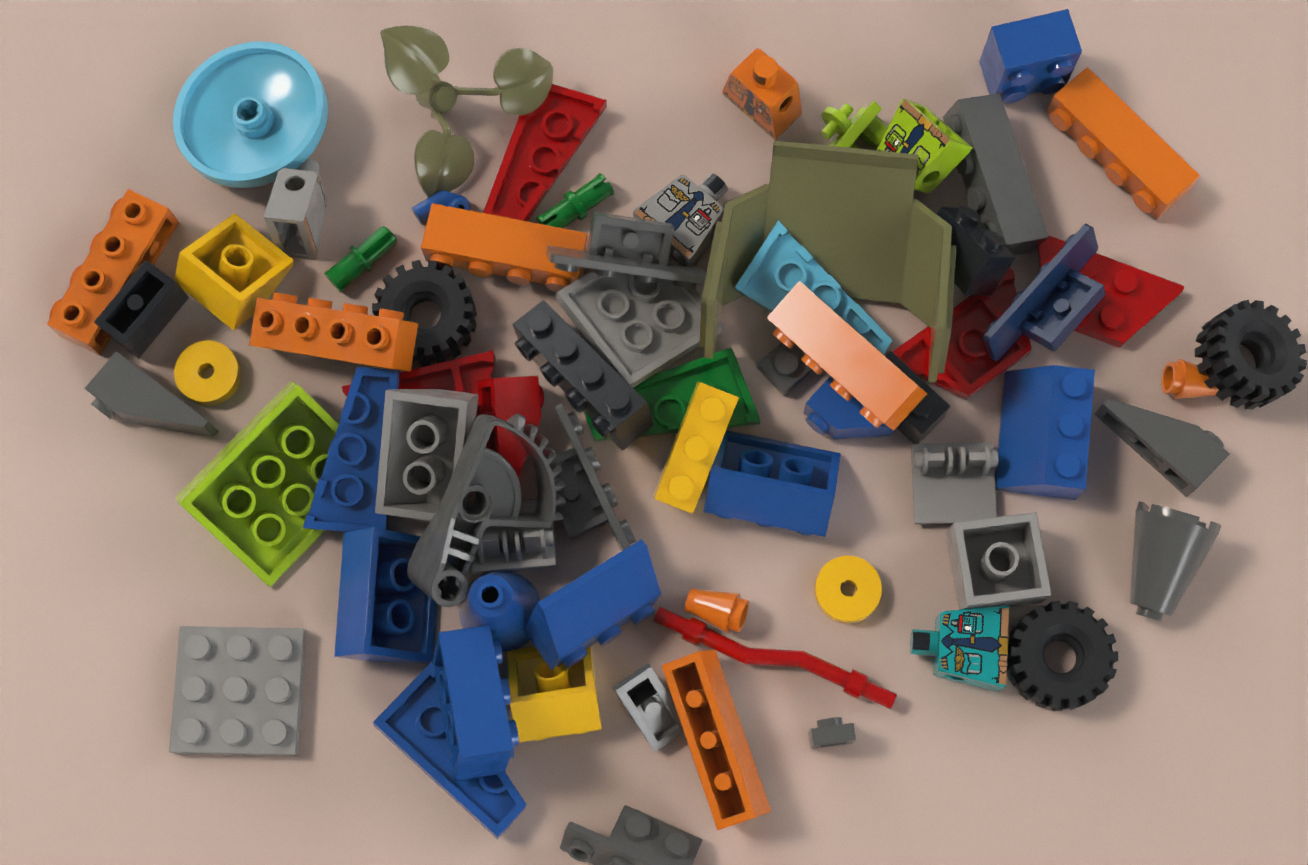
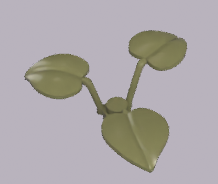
[380,25,553,198]

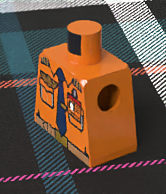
[722,48,802,140]

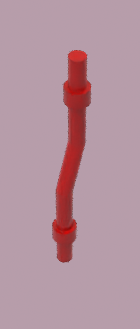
[653,606,897,710]

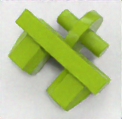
[821,101,887,149]

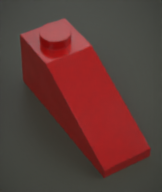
[477,376,544,479]

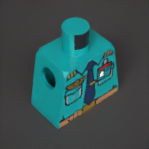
[910,606,1009,691]

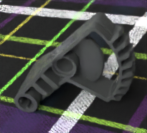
[407,413,566,607]

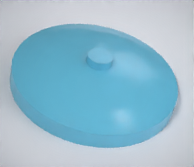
[173,41,328,188]

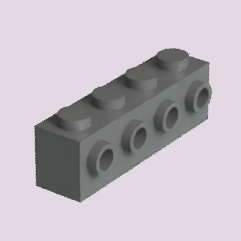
[943,93,1049,256]

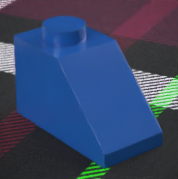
[803,376,897,439]

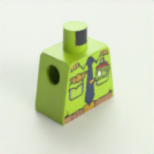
[877,98,973,193]

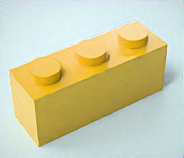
[653,382,739,514]

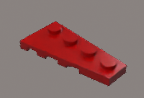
[483,84,607,222]

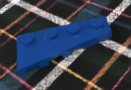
[303,367,400,532]
[373,661,527,840]

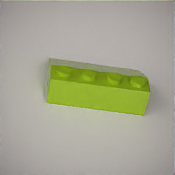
[175,381,339,587]

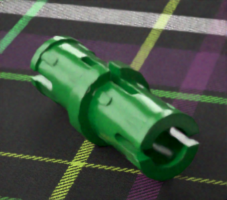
[536,173,615,228]

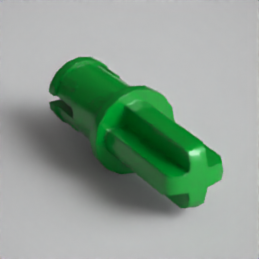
[324,226,397,293]

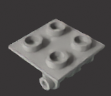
[911,443,998,524]
[471,499,556,574]

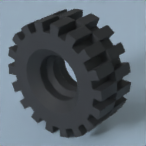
[372,260,477,367]
[1195,300,1307,409]
[1007,601,1118,711]

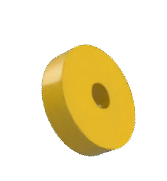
[174,340,242,406]
[814,555,882,624]

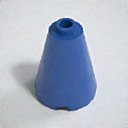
[459,571,540,652]

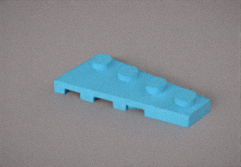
[735,220,893,355]

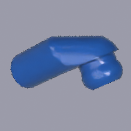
[411,190,471,225]

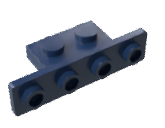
[983,224,1106,362]

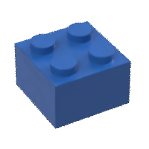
[979,9,1082,103]

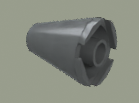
[1130,501,1221,621]

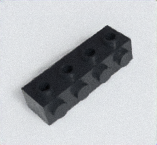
[512,300,653,451]

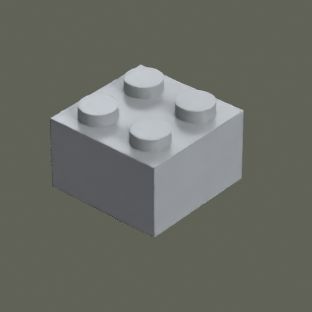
[946,512,1051,610]

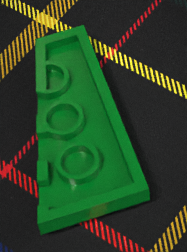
[583,347,760,442]

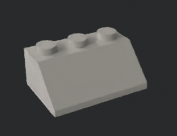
[375,389,479,521]

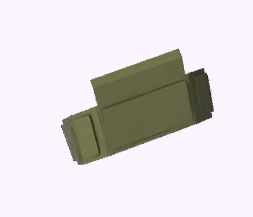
[699,140,956,383]

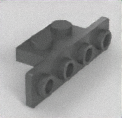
[546,212,706,289]
[551,403,636,551]
[560,805,703,865]

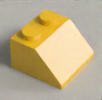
[174,213,294,331]
[507,646,602,742]

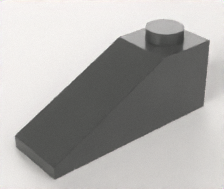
[84,351,218,437]
[1094,398,1230,497]

